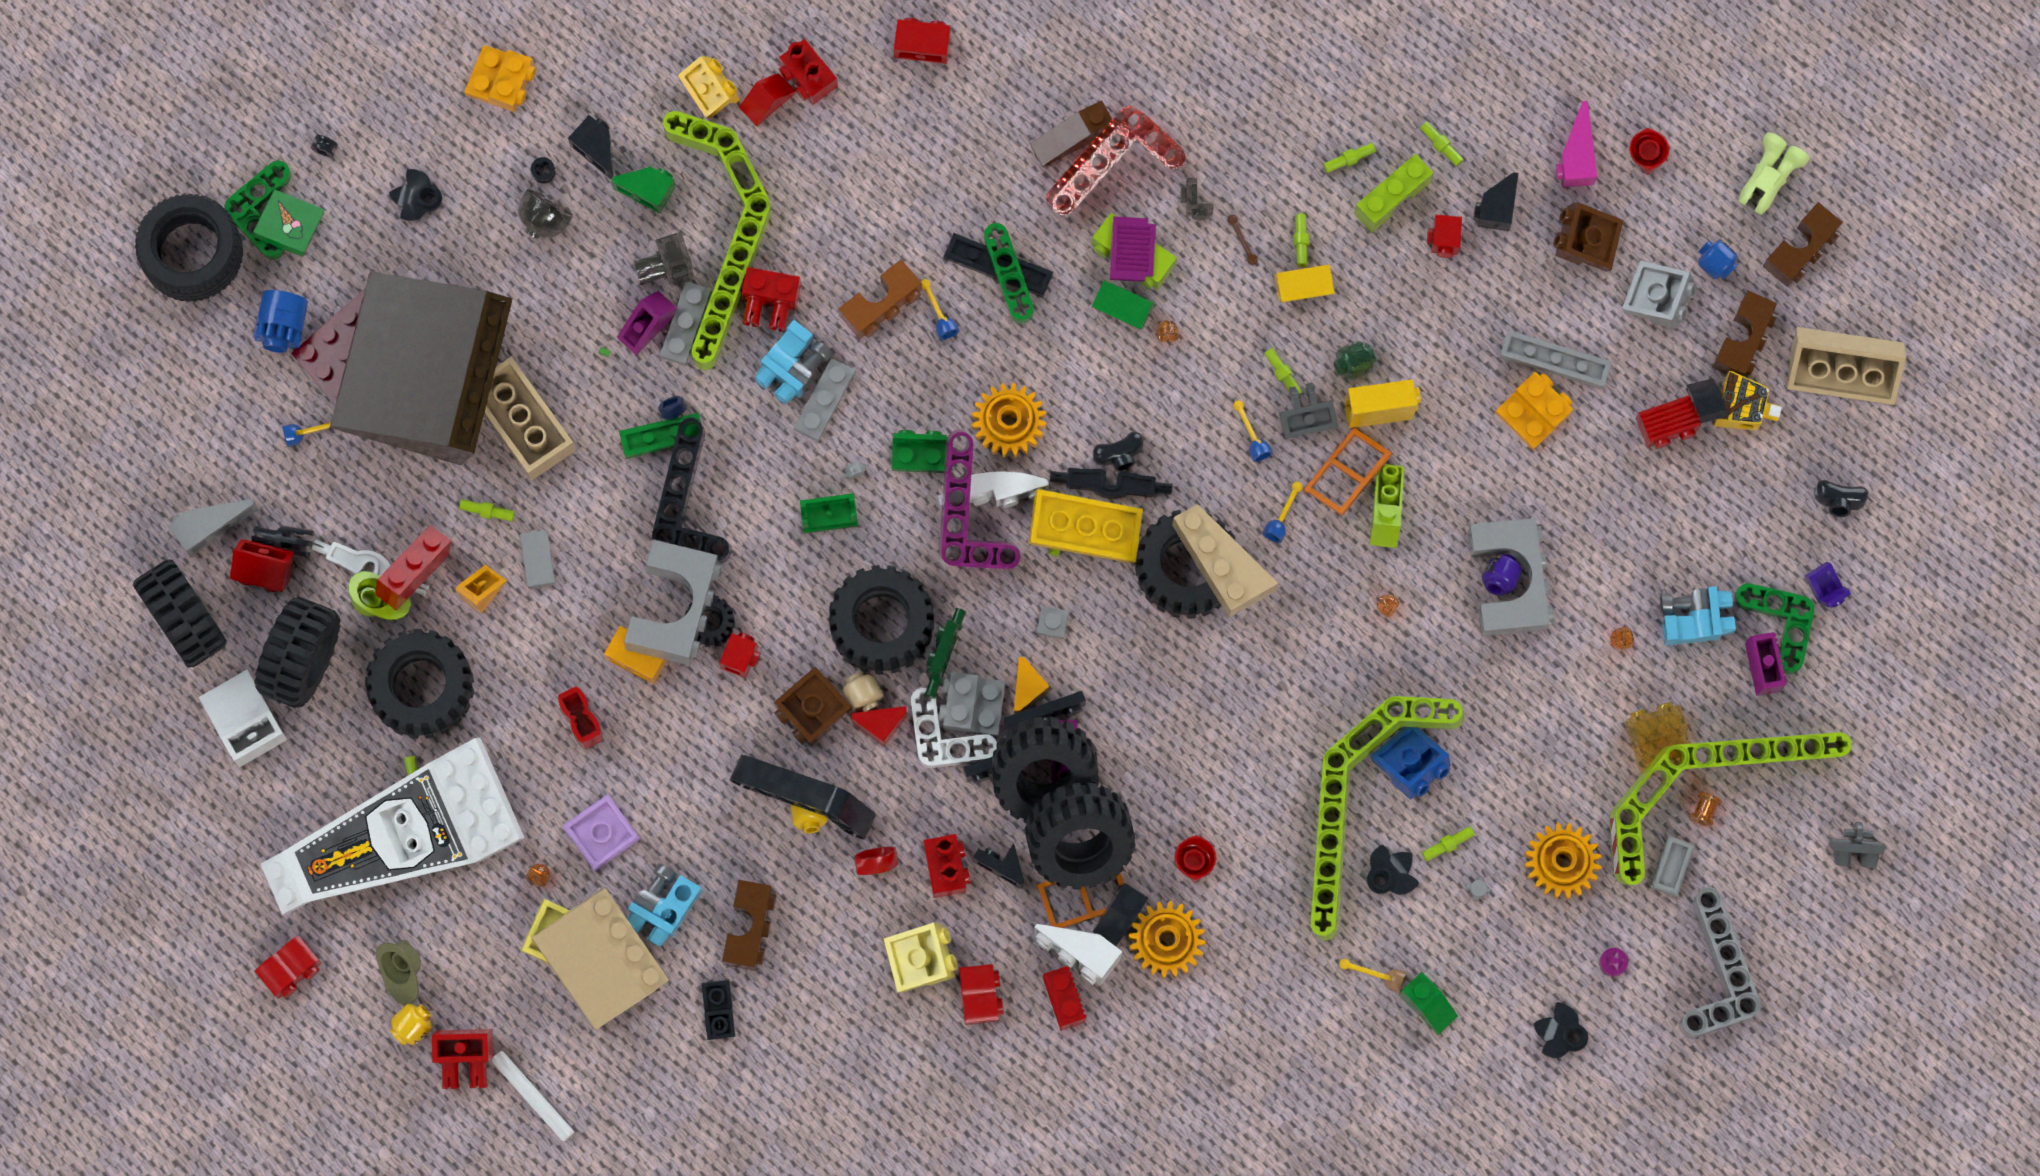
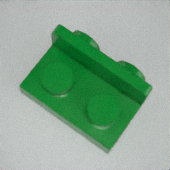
[892,430,947,473]

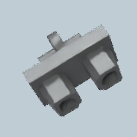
[1830,822,1885,868]

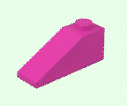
[1556,101,1597,188]

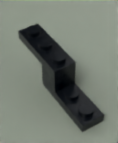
[963,691,1086,784]

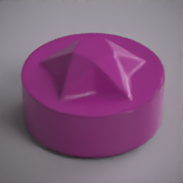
[1599,948,1628,977]

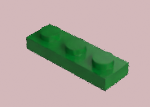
[619,412,705,459]

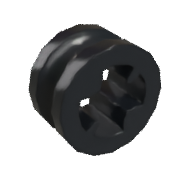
[311,134,338,158]
[531,157,556,184]

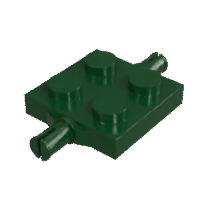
[924,608,966,699]

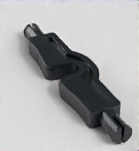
[1049,468,1173,499]

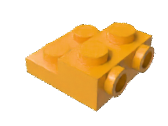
[464,45,536,112]
[1495,372,1574,450]

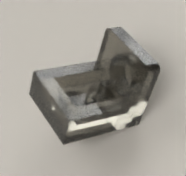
[1180,178,1214,221]

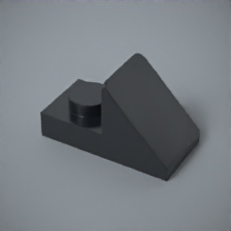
[973,843,1024,889]

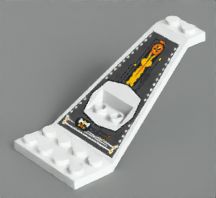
[261,738,524,915]

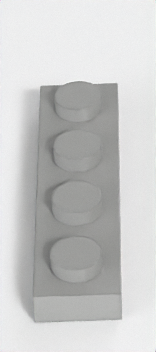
[1499,330,1612,390]

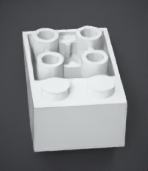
[199,670,288,768]
[1034,924,1122,986]

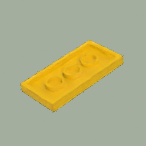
[1028,489,1143,564]

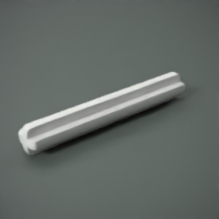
[492,1051,574,1141]

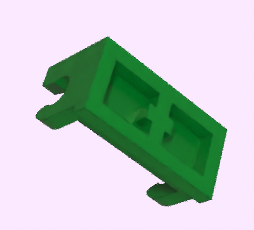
[1092,280,1154,330]
[799,493,858,534]

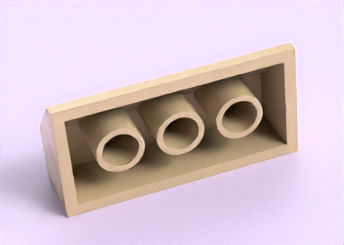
[1787,327,1906,405]

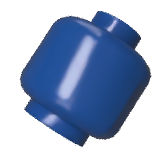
[1698,240,1738,280]

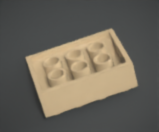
[531,888,669,1030]

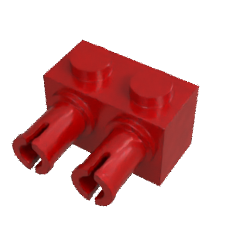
[779,38,838,105]
[742,267,801,332]
[923,834,971,898]
[431,1029,494,1089]

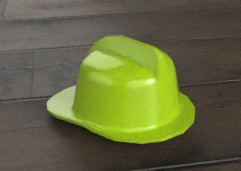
[348,571,411,620]

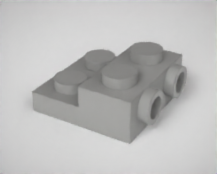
[1622,261,1697,329]
[939,672,1006,737]

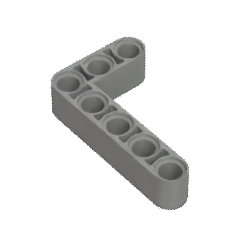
[1679,887,1761,1039]

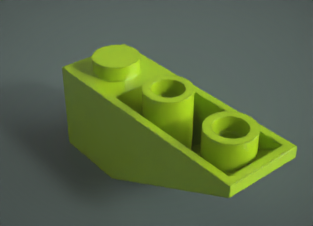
[1369,464,1404,548]

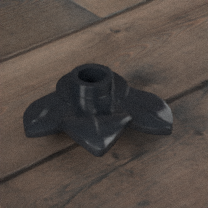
[389,169,443,221]
[1366,845,1419,895]
[1533,1002,1588,1058]

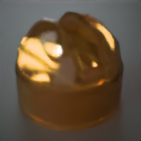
[1157,320,1179,342]
[1377,594,1400,618]
[1610,627,1634,650]
[525,863,550,887]

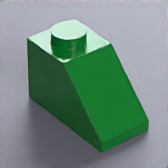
[611,167,676,214]
[1399,972,1458,1035]

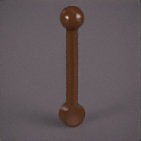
[1227,215,1258,265]

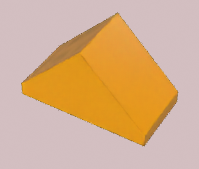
[455,565,507,614]
[1014,657,1049,714]

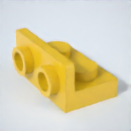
[678,56,740,119]

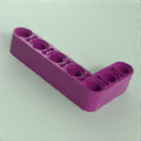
[939,430,1021,569]

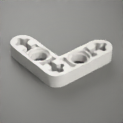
[911,688,997,768]

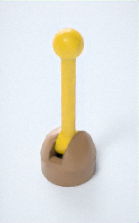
[1339,958,1407,993]

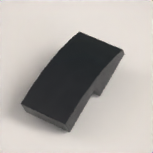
[1686,378,1727,423]
[701,979,735,1040]

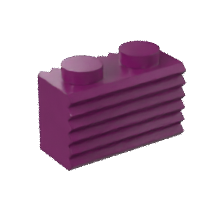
[1745,632,1787,696]

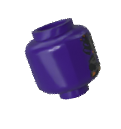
[1482,554,1521,596]

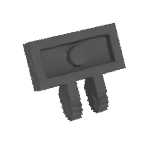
[1279,383,1339,439]

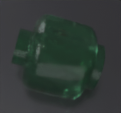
[1334,340,1376,380]

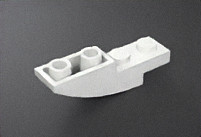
[938,472,1049,512]

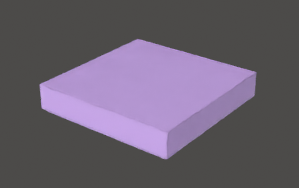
[562,794,640,871]

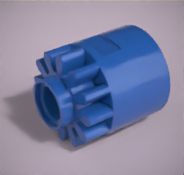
[253,290,309,353]

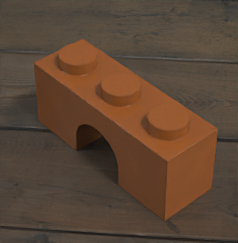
[838,259,922,340]

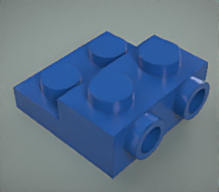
[1371,727,1451,800]

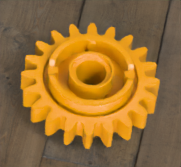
[972,383,1046,458]
[1524,822,1602,900]
[1128,901,1206,979]

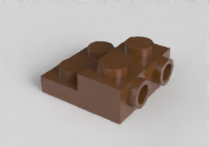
[1553,202,1624,272]
[774,666,852,747]

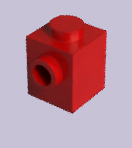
[1427,214,1462,258]
[719,632,761,678]

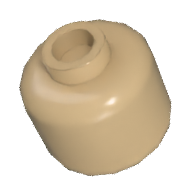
[843,671,884,712]

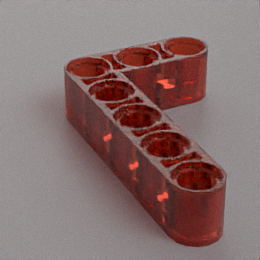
[1046,106,1186,215]

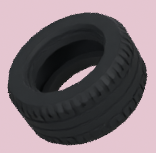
[135,193,243,302]

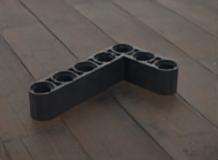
[652,417,732,563]
[729,754,876,840]

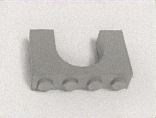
[1468,518,1553,637]
[624,540,721,666]

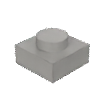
[1037,606,1069,639]

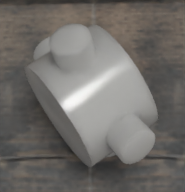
[844,462,866,480]
[1466,877,1490,901]

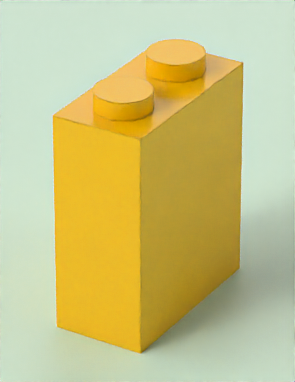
[1344,379,1421,428]

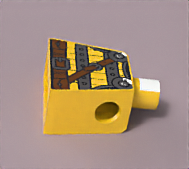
[1714,371,1782,430]

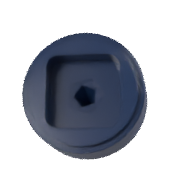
[658,396,687,419]

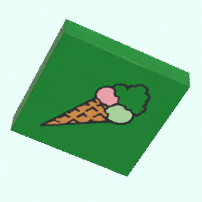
[253,189,324,257]

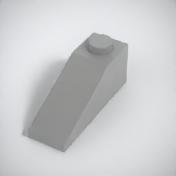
[168,499,258,557]

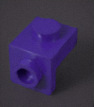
[1804,562,1851,608]

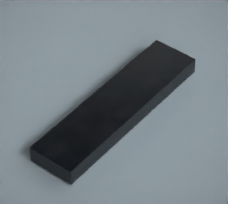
[944,233,1053,298]

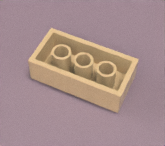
[484,357,576,481]

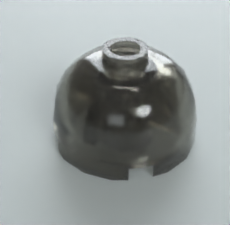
[518,189,573,239]

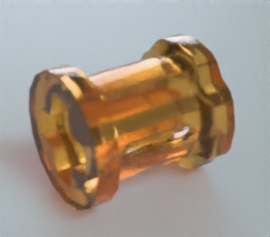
[1689,792,1722,828]

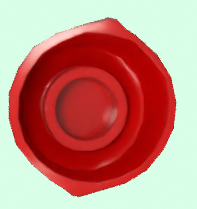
[1629,128,1670,175]
[1175,835,1217,883]
[855,846,899,875]

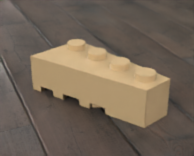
[1172,504,1279,618]

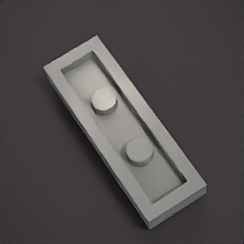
[660,281,712,366]
[794,358,856,442]

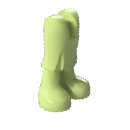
[1738,132,1810,215]

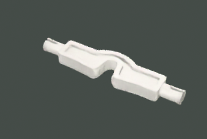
[312,539,429,597]

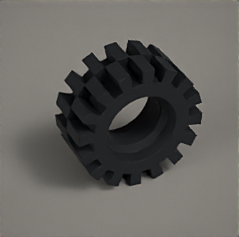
[685,595,735,647]

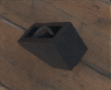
[568,115,614,179]
[1473,172,1519,231]
[1092,883,1148,946]

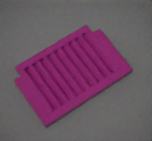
[1110,216,1156,282]

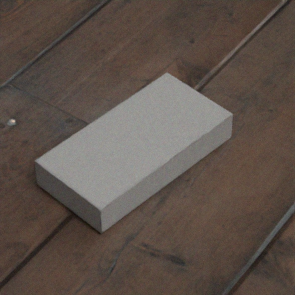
[520,530,555,589]
[1650,836,1695,897]

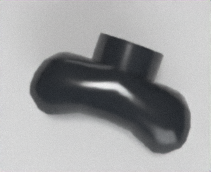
[1093,431,1143,471]
[1814,480,1869,517]

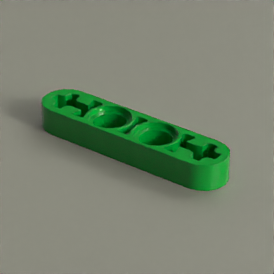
[984,223,1034,324]

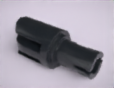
[251,526,314,557]

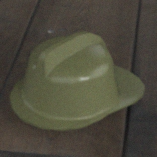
[376,940,421,1005]

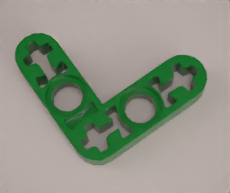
[224,161,291,260]
[1735,583,1814,674]

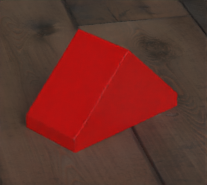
[739,73,796,127]
[851,706,907,747]

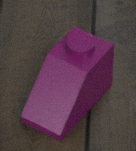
[617,290,678,355]

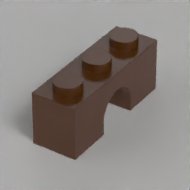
[1763,202,1843,287]
[1712,290,1778,376]
[722,880,777,971]

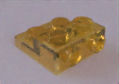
[1625,702,1690,775]

